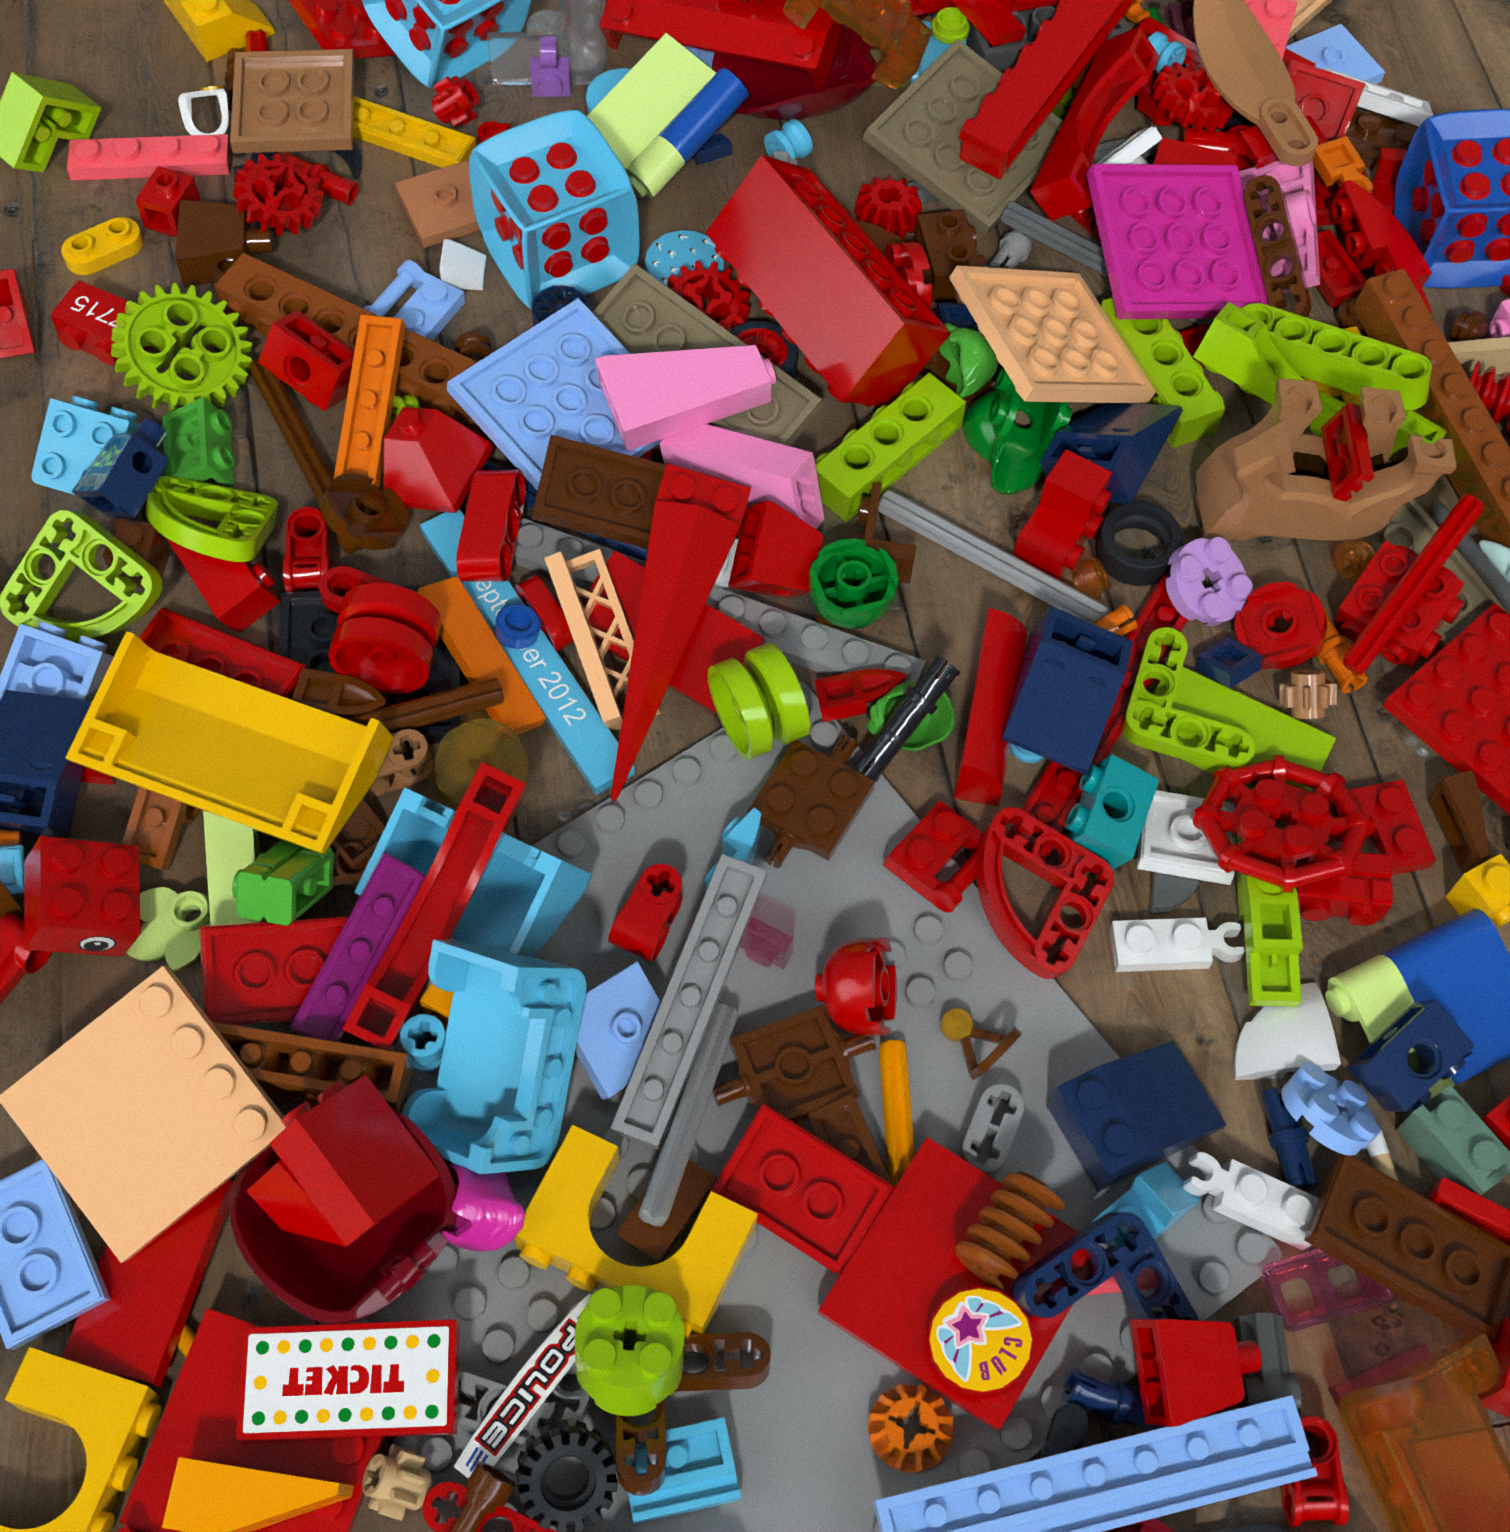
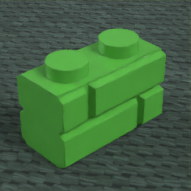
[232,840,334,926]

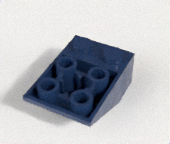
[1040,403,1183,504]
[1001,606,1133,775]
[0,690,92,839]

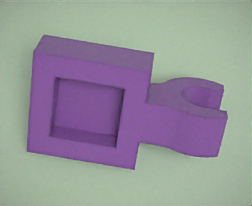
[530,36,571,97]

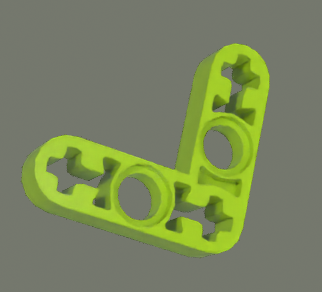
[1122,627,1256,770]

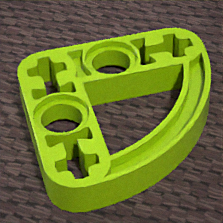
[146,476,278,562]
[0,510,162,641]

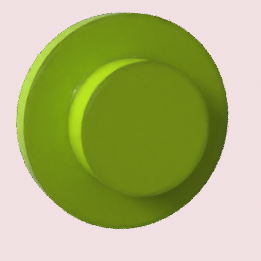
[931,7,970,44]

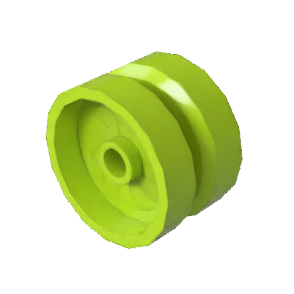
[708,642,811,761]

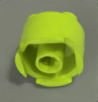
[575,1285,685,1416]

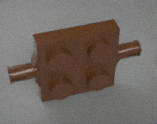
[748,734,875,868]
[712,1005,876,1121]

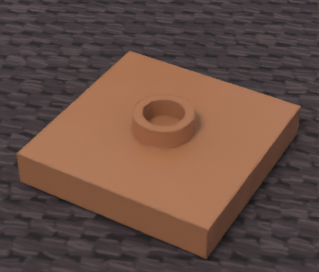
[394,160,480,248]

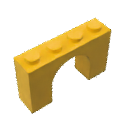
[514,1124,758,1339]
[0,1347,161,1532]

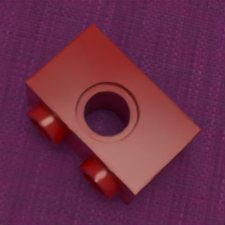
[258,310,354,411]

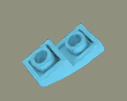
[705,808,761,894]

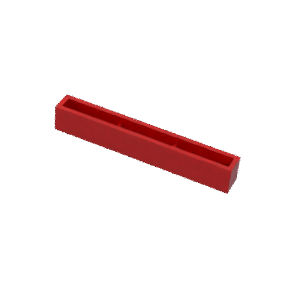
[959,0,1136,180]

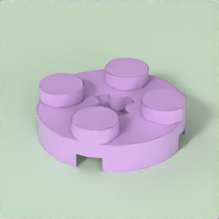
[1166,537,1253,627]

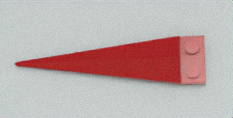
[610,463,751,804]

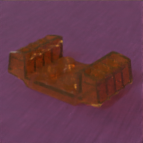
[783,0,933,90]

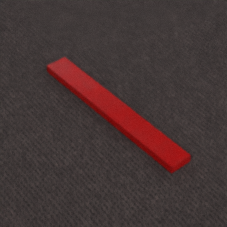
[1006,573,1189,863]

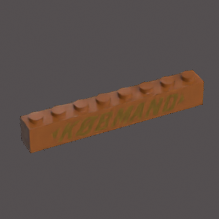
[1352,268,1510,549]

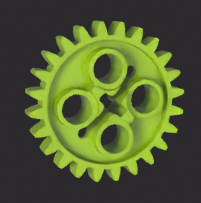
[111,283,252,412]

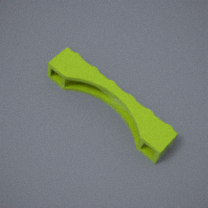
[1193,302,1447,458]

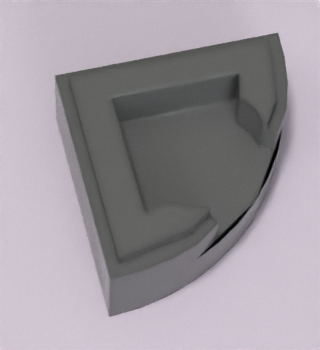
[1149,872,1200,914]

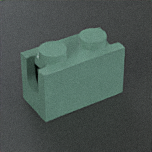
[1396,1084,1510,1196]

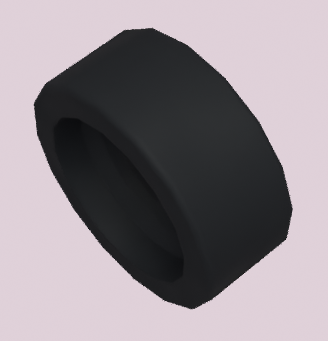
[1096,501,1183,587]

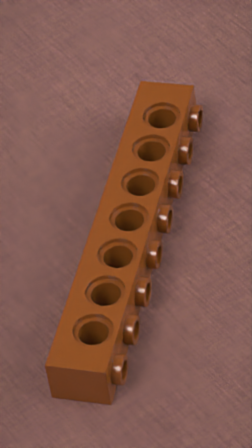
[214,253,492,441]

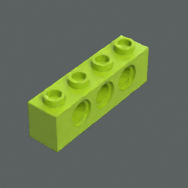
[1101,297,1225,449]
[815,373,966,523]

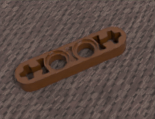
[1244,175,1311,317]

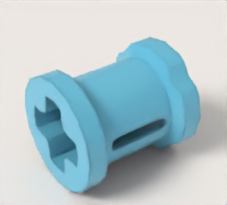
[400,1014,446,1073]

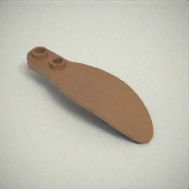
[1193,0,1318,166]

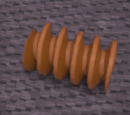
[954,1172,1066,1290]

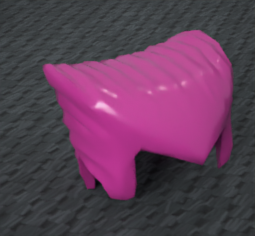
[442,1163,525,1252]

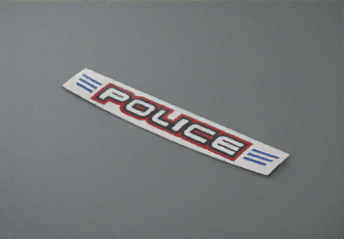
[454,1293,592,1478]

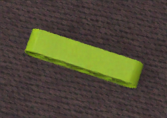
[1241,303,1432,411]

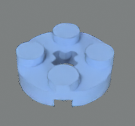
[1281,1062,1381,1156]

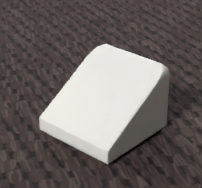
[440,239,487,290]

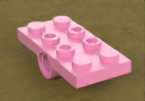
[1239,160,1320,293]

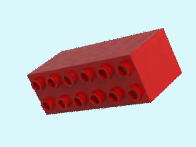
[706,155,951,407]

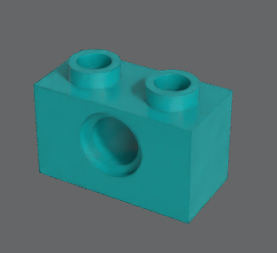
[1065,754,1159,870]

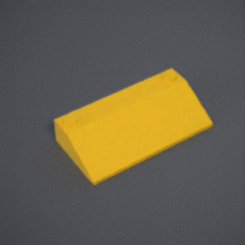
[65,631,394,855]

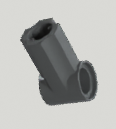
[1235,1312,1301,1417]

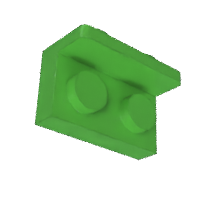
[162,397,235,487]

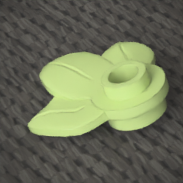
[126,887,210,972]

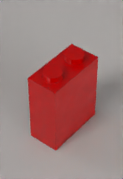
[269,1074,441,1247]

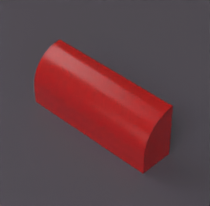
[954,608,1028,807]

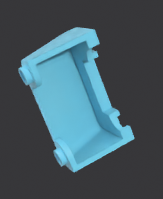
[354,787,593,958]
[402,939,587,1174]

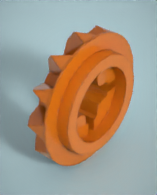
[868,1383,953,1473]

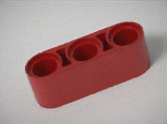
[456,470,526,582]

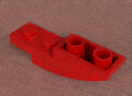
[1331,180,1432,313]

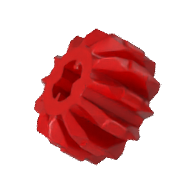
[854,174,922,239]

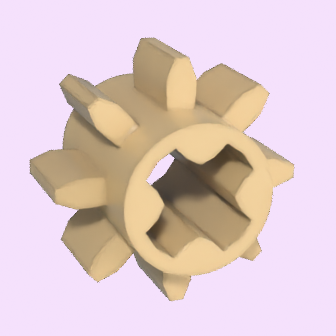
[362,1444,431,1521]

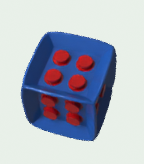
[1394,109,1510,289]

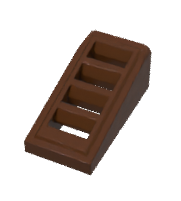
[1427,770,1490,874]

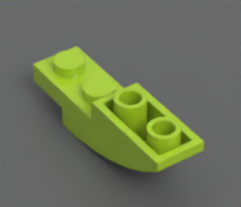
[1235,834,1303,1007]

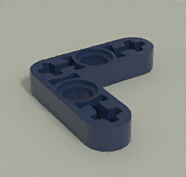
[1013,1212,1199,1321]

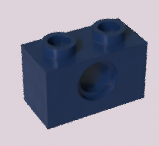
[1346,1000,1475,1113]

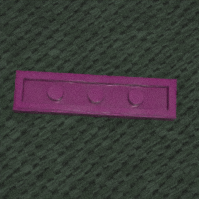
[288,853,426,1042]

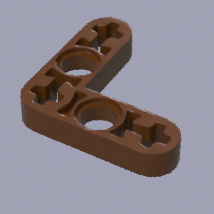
[616,1332,771,1496]

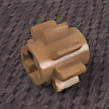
[1279,669,1337,719]

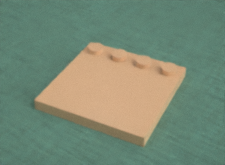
[949,265,1156,403]
[0,966,286,1263]

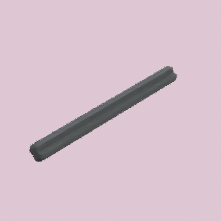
[1001,201,1215,328]

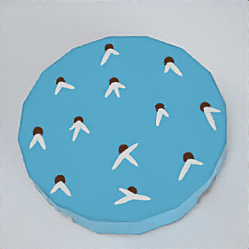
[645,230,725,286]

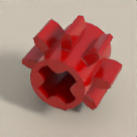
[431,75,480,127]

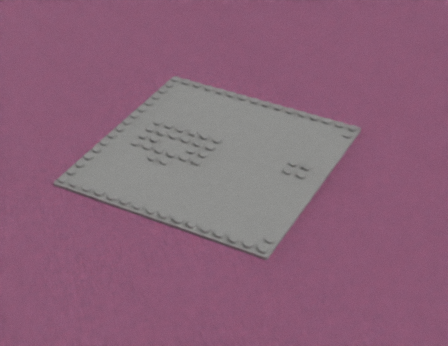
[230,682,1282,1532]

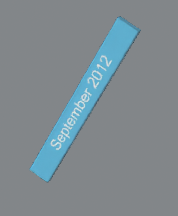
[420,509,635,795]

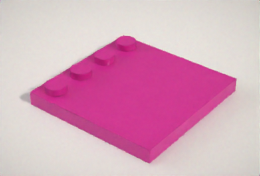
[1086,164,1270,320]

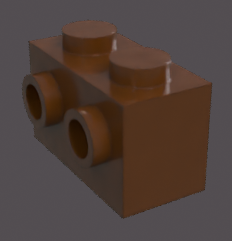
[914,209,986,303]

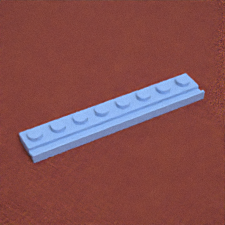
[873,1395,1318,1532]

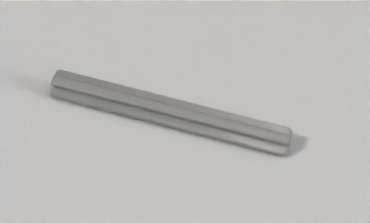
[639,1002,738,1227]

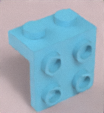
[31,396,140,495]

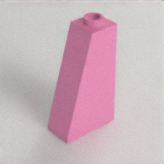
[595,345,776,451]
[659,424,825,529]

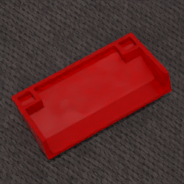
[599,0,850,90]

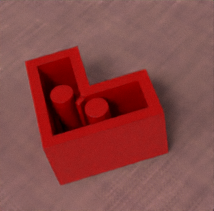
[1013,449,1113,580]

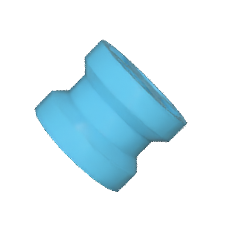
[1148,32,1186,76]
[764,119,813,159]

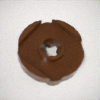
[318,473,409,551]

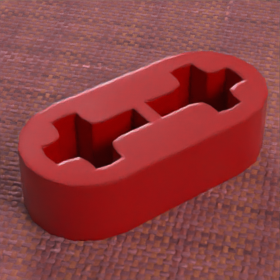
[515,575,574,652]

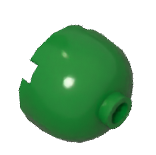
[808,538,899,629]

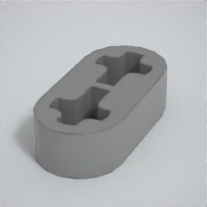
[959,1083,1025,1177]

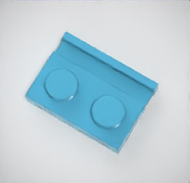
[628,1417,741,1525]

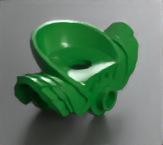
[963,367,1072,495]

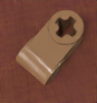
[363,729,434,799]

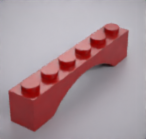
[1030,26,1160,221]
[342,762,526,1051]

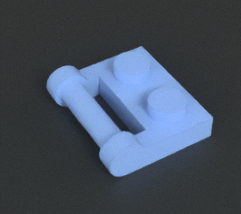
[363,260,465,341]

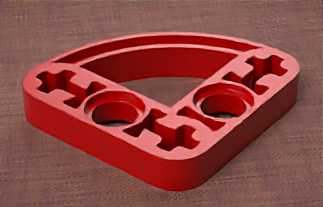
[976,807,1115,979]

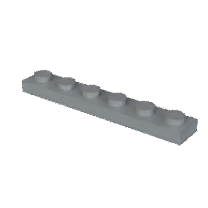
[611,854,768,1149]

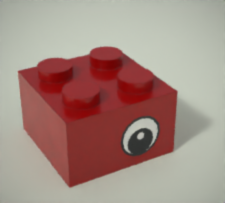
[24,836,141,957]

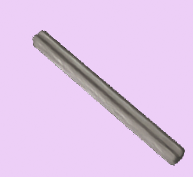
[878,490,1110,623]

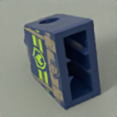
[71,418,168,517]

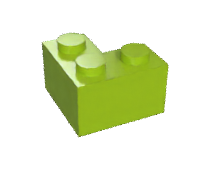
[0,72,101,173]

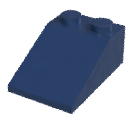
[1047,1041,1226,1193]

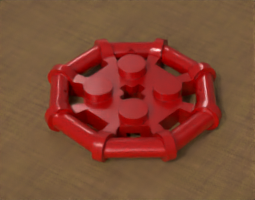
[1192,754,1374,893]

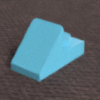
[1092,1162,1201,1246]

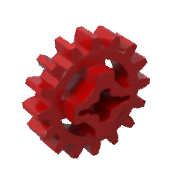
[1152,62,1235,133]
[233,153,324,236]
[667,261,750,331]

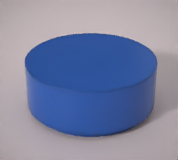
[494,604,541,649]

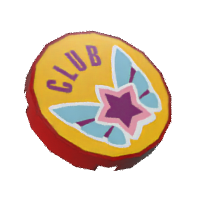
[927,1286,1035,1397]

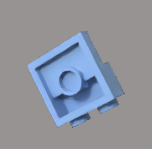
[0,621,114,701]

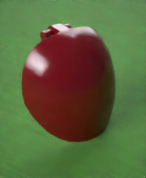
[712,5,881,120]
[228,1103,457,1324]

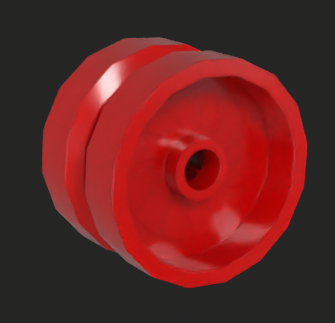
[328,583,442,694]

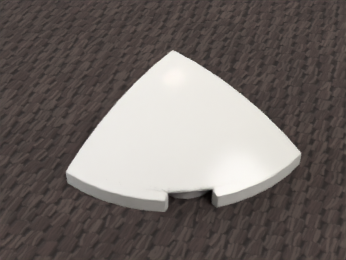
[1233,983,1341,1080]

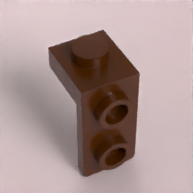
[855,483,916,584]

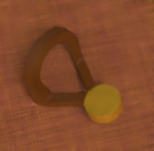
[940,1008,1022,1080]

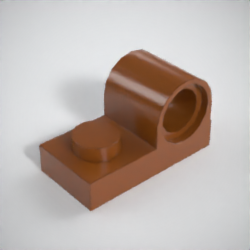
[122,787,201,870]

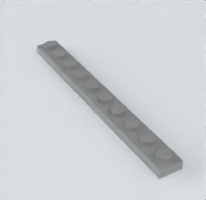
[513,518,926,697]

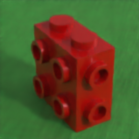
[1335,540,1465,669]

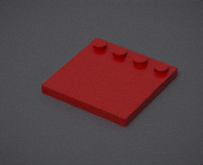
[817,1137,1105,1433]
[119,1308,386,1532]

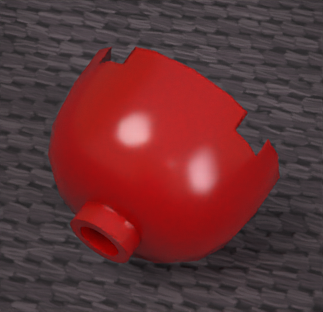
[815,937,897,1035]

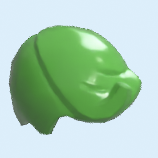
[938,323,998,398]
[866,681,955,752]

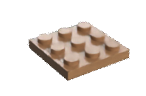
[230,49,355,153]

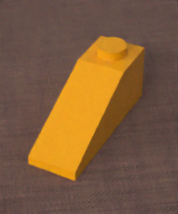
[162,1457,354,1532]

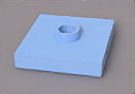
[1286,24,1385,84]
[575,961,661,1100]

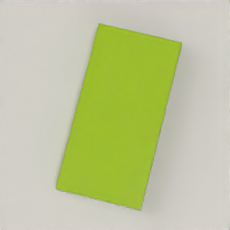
[1139,667,1336,792]

